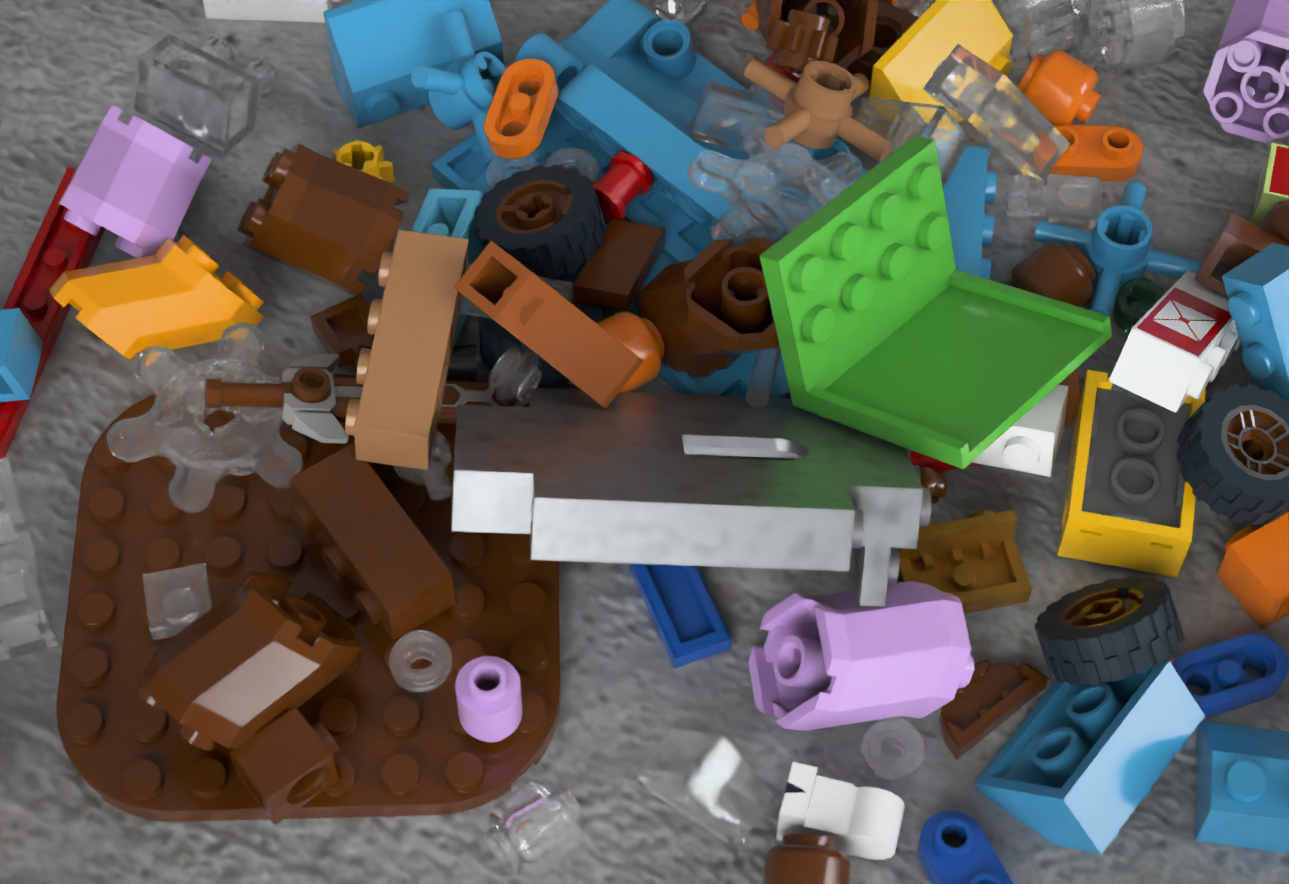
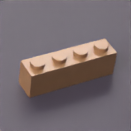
[345,229,469,470]

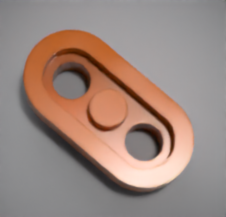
[484,58,558,159]
[1032,125,1143,182]

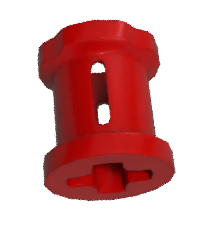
[591,151,654,225]

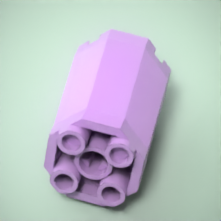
[1203,0,1289,144]
[59,105,212,258]
[748,581,974,731]

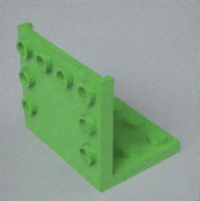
[760,135,1112,469]

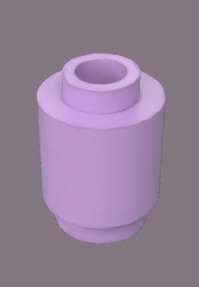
[455,656,523,742]

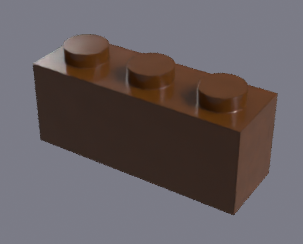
[289,443,456,641]

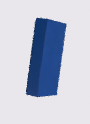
[629,563,732,669]

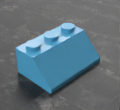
[323,0,504,128]
[974,660,1205,854]
[1195,720,1289,853]

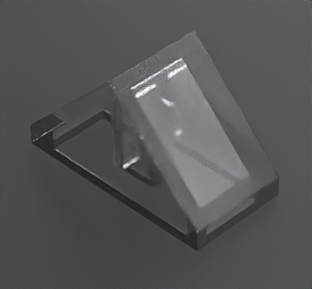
[633,728,774,850]

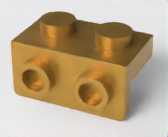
[898,510,1032,614]

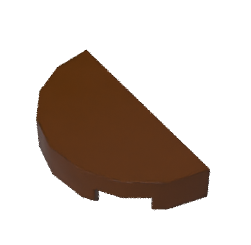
[939,660,1049,760]

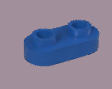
[1172,634,1289,718]
[918,811,1013,884]

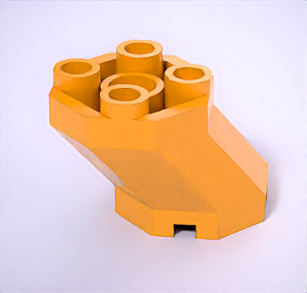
[49,235,264,370]

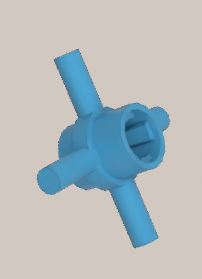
[411,11,529,167]
[1033,182,1200,319]

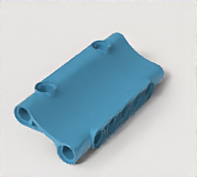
[515,0,869,246]

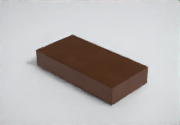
[573,219,665,311]

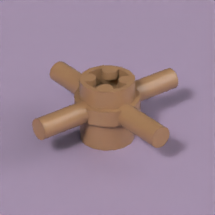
[744,57,893,162]

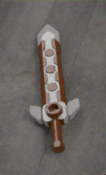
[204,353,581,443]

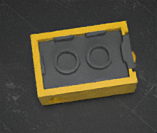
[1057,369,1206,577]

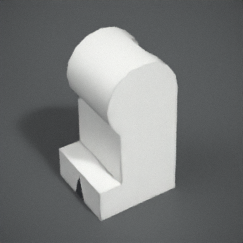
[776,762,905,860]

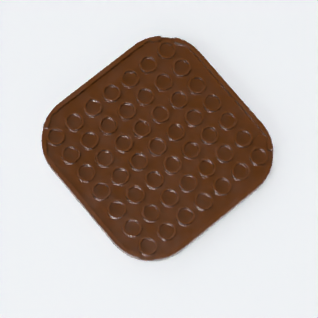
[56,380,561,822]

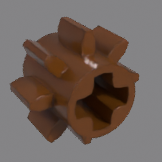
[766,10,839,74]

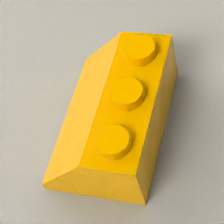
[865,0,1013,153]

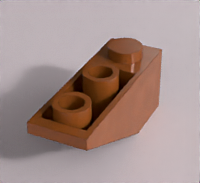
[453,241,643,409]

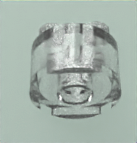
[1071,0,1185,75]

